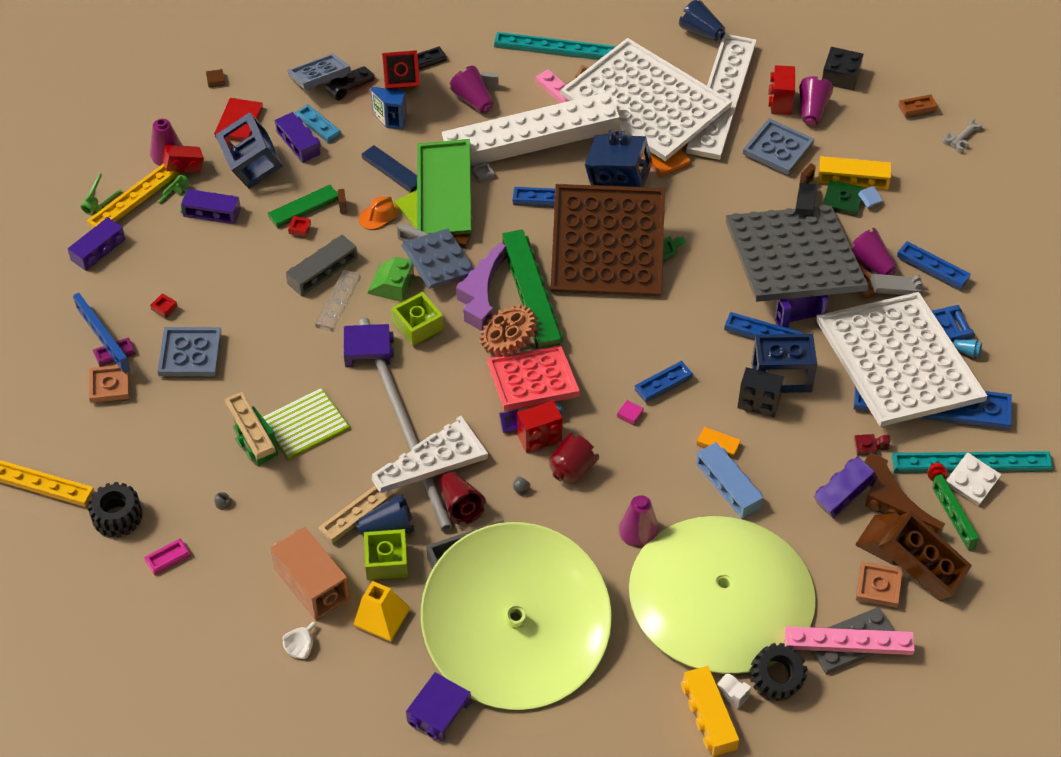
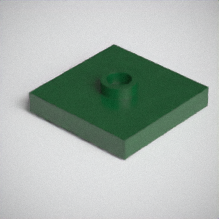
[822,180,864,217]

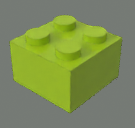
[391,292,444,346]
[364,529,408,580]

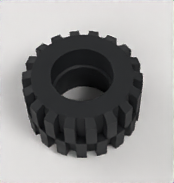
[88,482,143,538]
[749,643,807,701]

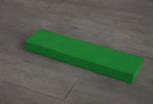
[268,185,338,228]
[932,474,979,551]

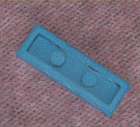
[295,104,341,143]

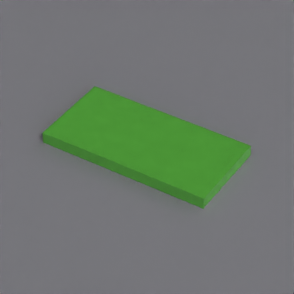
[417,139,472,235]

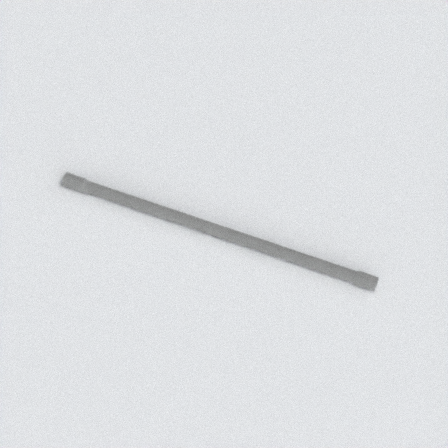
[359,318,453,532]

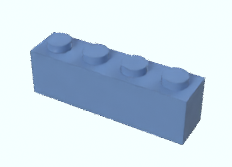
[696,442,763,519]

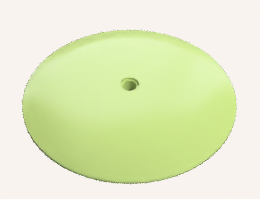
[629,516,815,674]
[421,522,611,710]

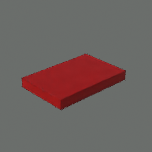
[214,98,263,142]

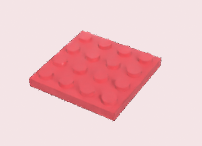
[487,345,580,411]

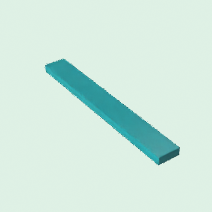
[494,32,616,60]
[891,451,1053,473]

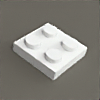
[946,452,1001,507]

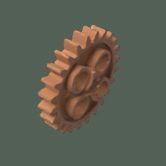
[479,304,538,357]

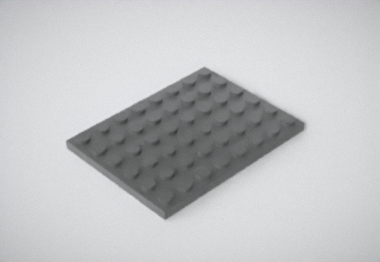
[726,205,868,302]

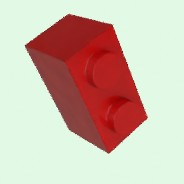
[163,145,204,173]

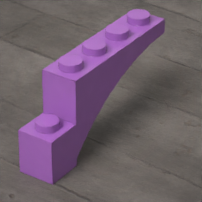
[456,242,506,331]

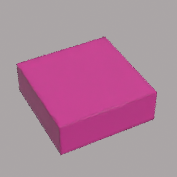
[617,400,644,425]

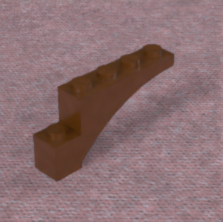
[864,452,945,537]

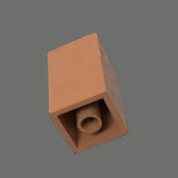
[270,527,350,621]

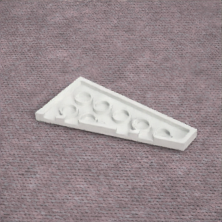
[372,416,488,493]

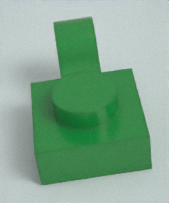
[663,236,686,260]

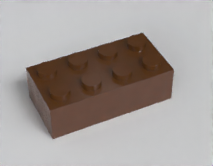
[878,511,972,601]

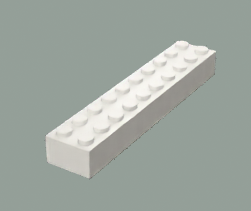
[441,91,620,166]

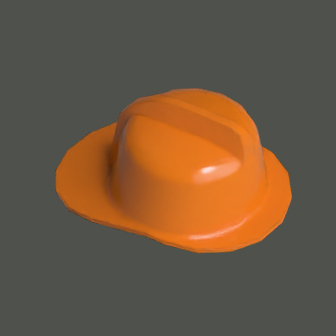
[359,196,399,230]

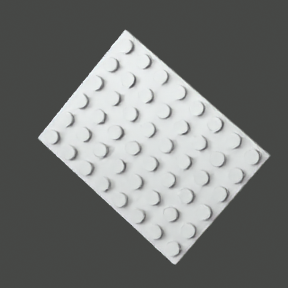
[560,38,732,161]
[816,292,987,427]

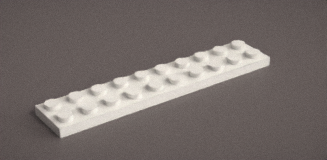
[686,34,756,160]

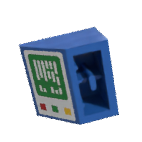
[371,87,407,129]

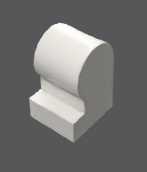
[716,674,751,710]

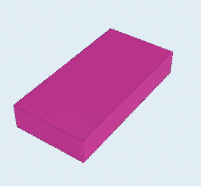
[144,538,191,576]

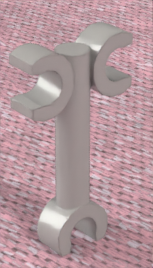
[942,118,983,154]

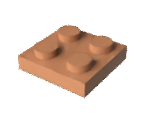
[89,365,129,403]
[856,561,903,608]

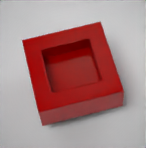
[288,216,311,237]
[150,293,177,318]

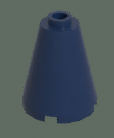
[679,0,725,41]
[356,494,415,536]

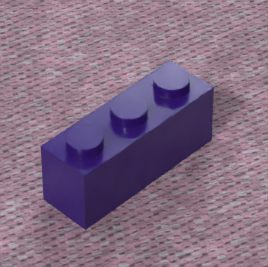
[275,112,321,163]
[181,189,241,224]
[67,217,125,271]
[814,456,877,519]

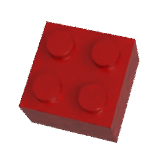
[768,65,795,115]
[517,400,563,453]

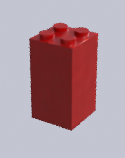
[382,50,420,88]

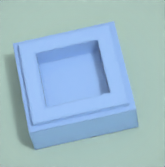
[858,186,883,208]

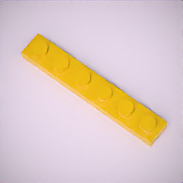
[87,163,179,229]
[0,460,94,507]

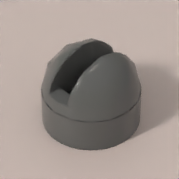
[513,476,530,494]
[214,492,231,510]

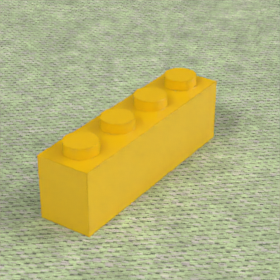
[817,156,891,190]
[681,666,739,757]

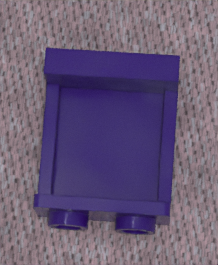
[775,295,828,328]
[344,324,394,367]
[406,672,471,742]

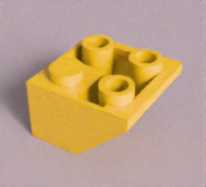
[354,581,411,642]

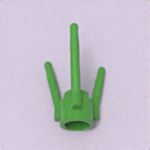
[80,173,122,215]
[158,175,191,213]

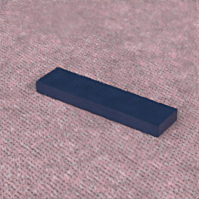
[361,145,417,193]

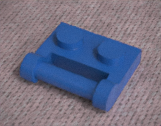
[932,305,975,342]

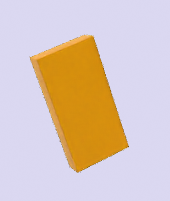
[697,427,741,458]

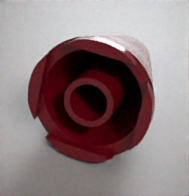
[440,472,486,525]

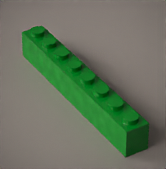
[502,229,563,349]

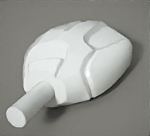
[282,622,316,659]

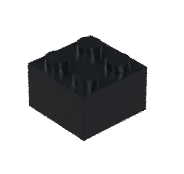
[822,47,864,91]
[737,367,784,417]

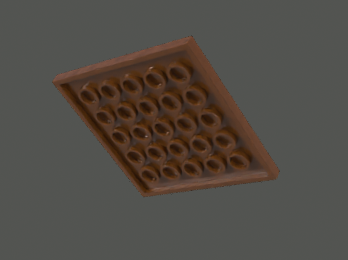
[550,184,665,296]

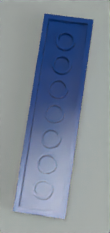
[853,386,1012,430]

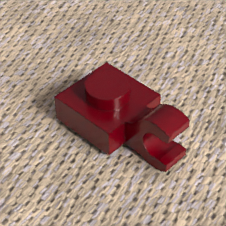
[854,434,891,456]

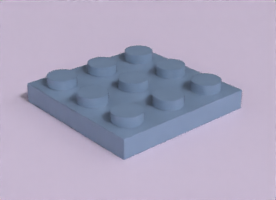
[287,53,351,90]
[743,118,814,175]
[402,229,474,289]
[158,327,222,377]

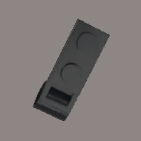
[325,66,375,101]

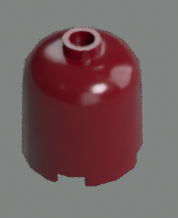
[549,433,599,483]

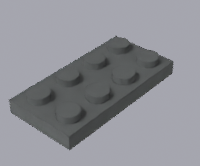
[812,607,895,674]

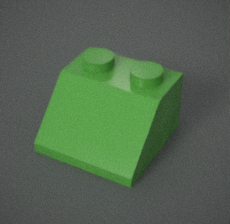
[368,257,414,302]

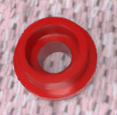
[927,463,948,481]

